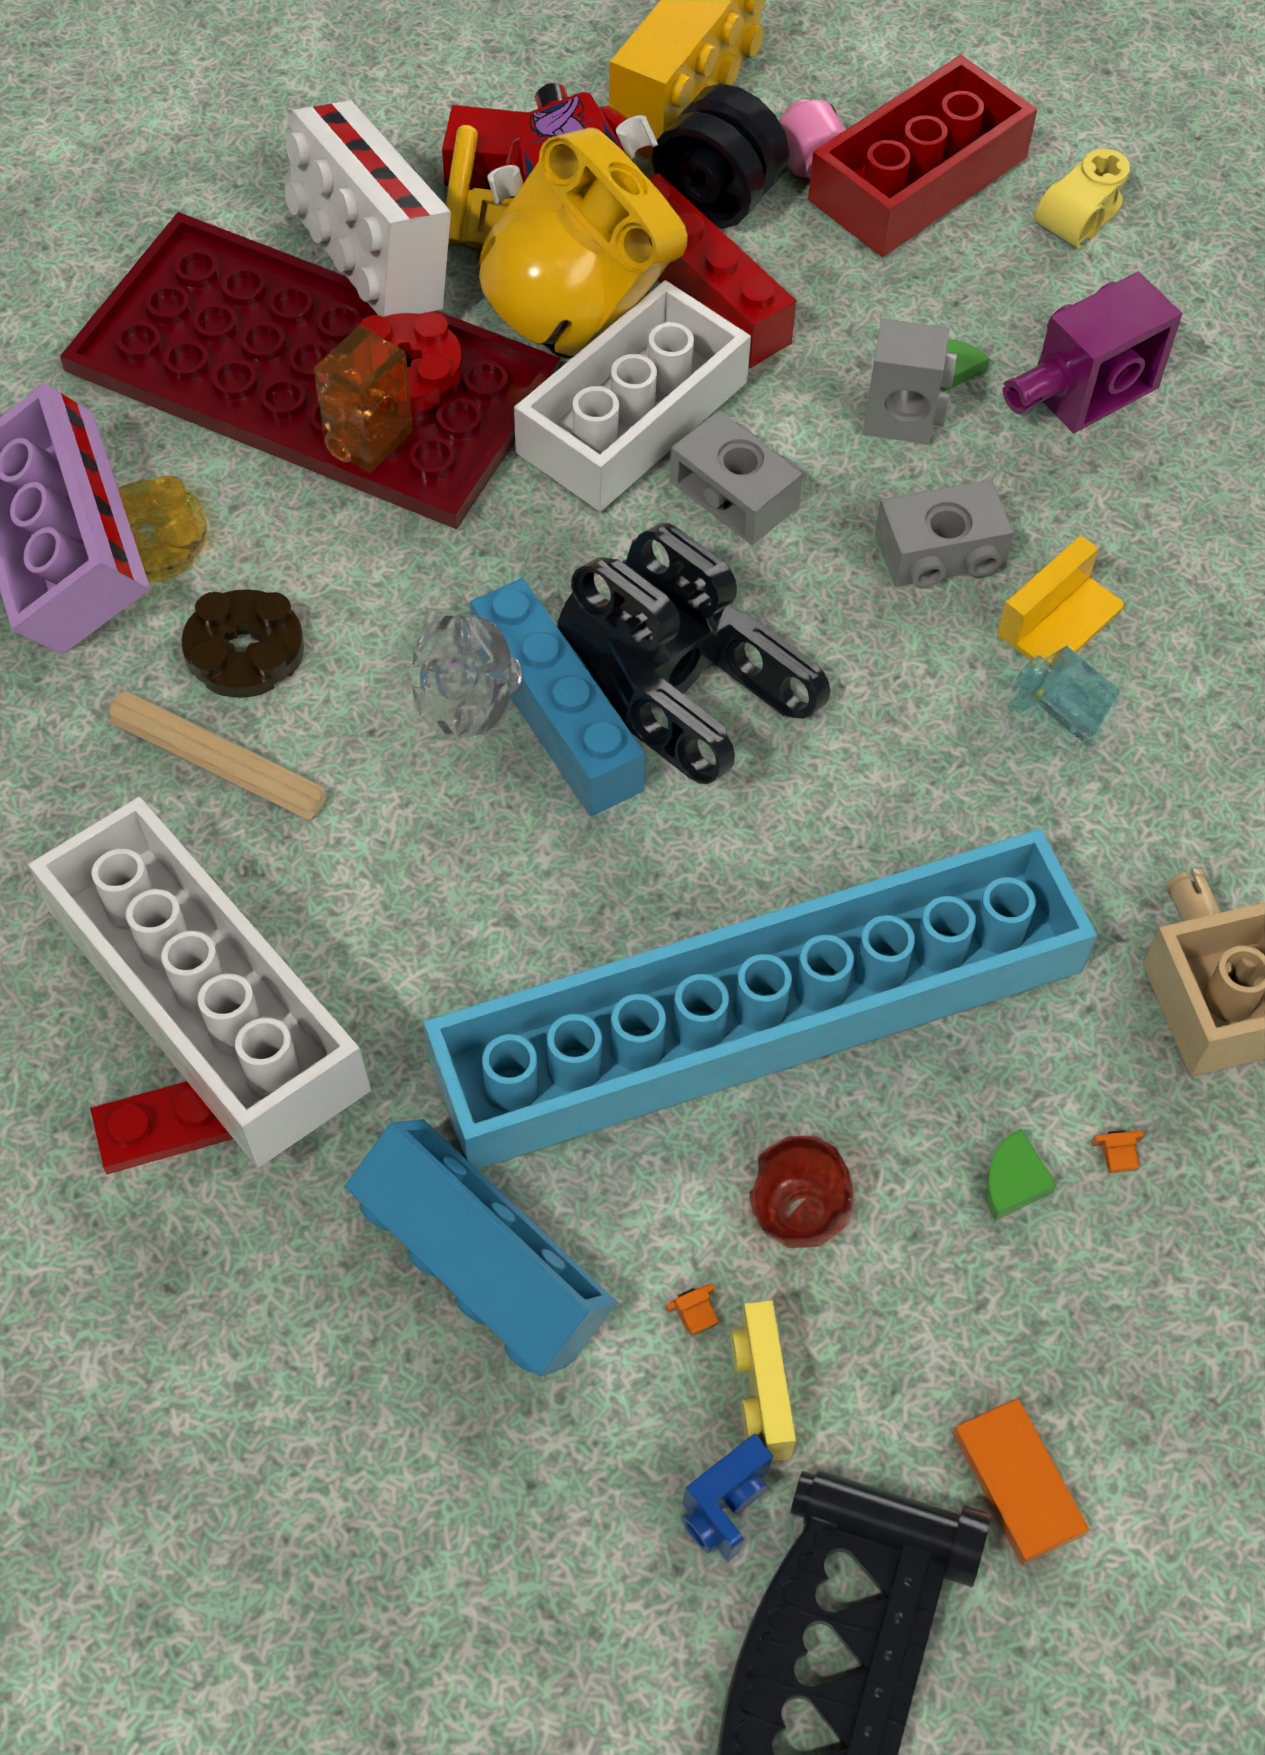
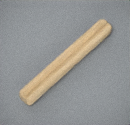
[108,691,327,819]

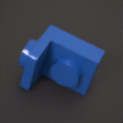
[681,1433,773,1562]

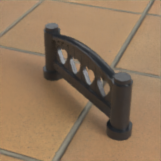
[717,1470,992,1755]

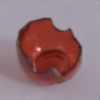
[749,1135,855,1248]

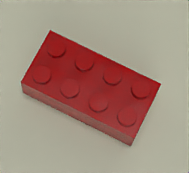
[808,54,1037,257]

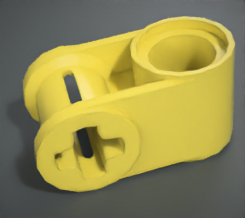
[1034,148,1130,249]

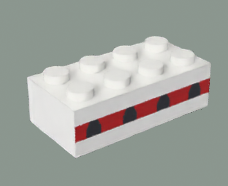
[285,100,451,317]

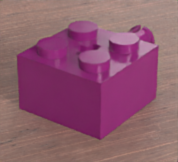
[1002,271,1183,434]

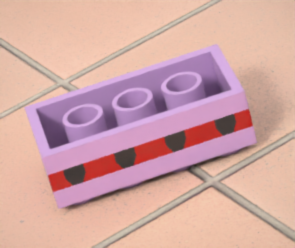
[0,382,150,654]

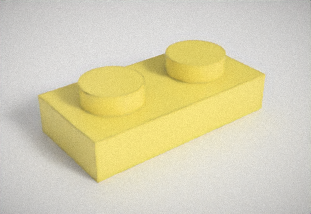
[730,1300,796,1462]

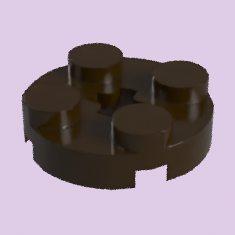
[182,589,304,698]

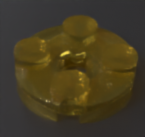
[118,475,208,583]

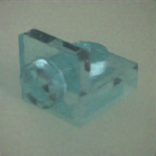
[1009,645,1120,742]

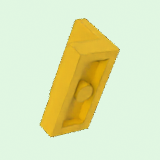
[997,535,1124,674]

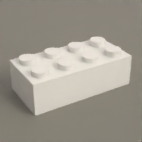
[514,280,751,512]

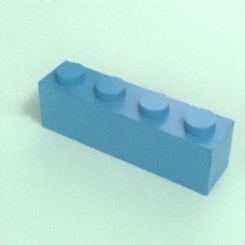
[470,577,646,817]
[344,1119,618,1377]

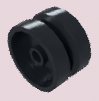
[651,83,790,229]

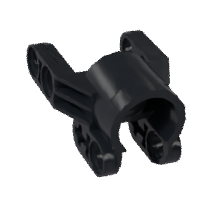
[557,523,831,784]

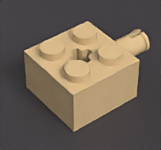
[1142,869,1265,1077]

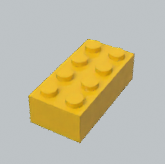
[609,0,766,158]

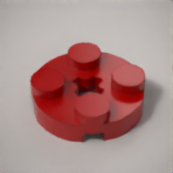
[348,312,462,413]

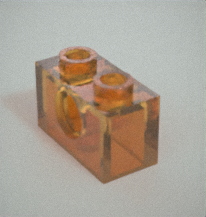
[314,325,413,473]

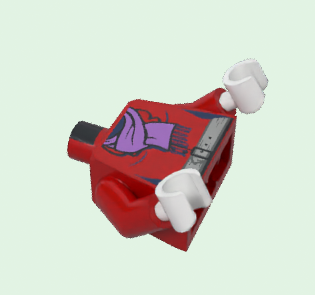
[488,83,658,206]

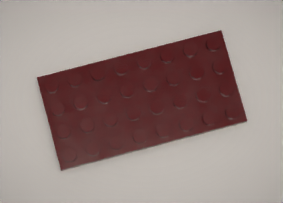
[60,212,561,529]

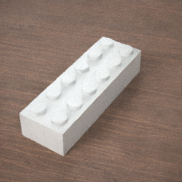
[28,796,371,1168]

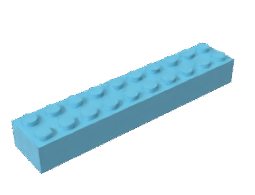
[423,828,1097,1170]

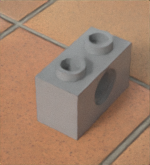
[863,318,957,444]
[669,410,803,545]
[875,479,1014,587]

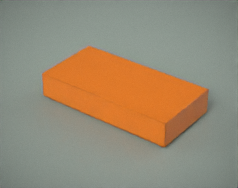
[952,1398,1090,1565]

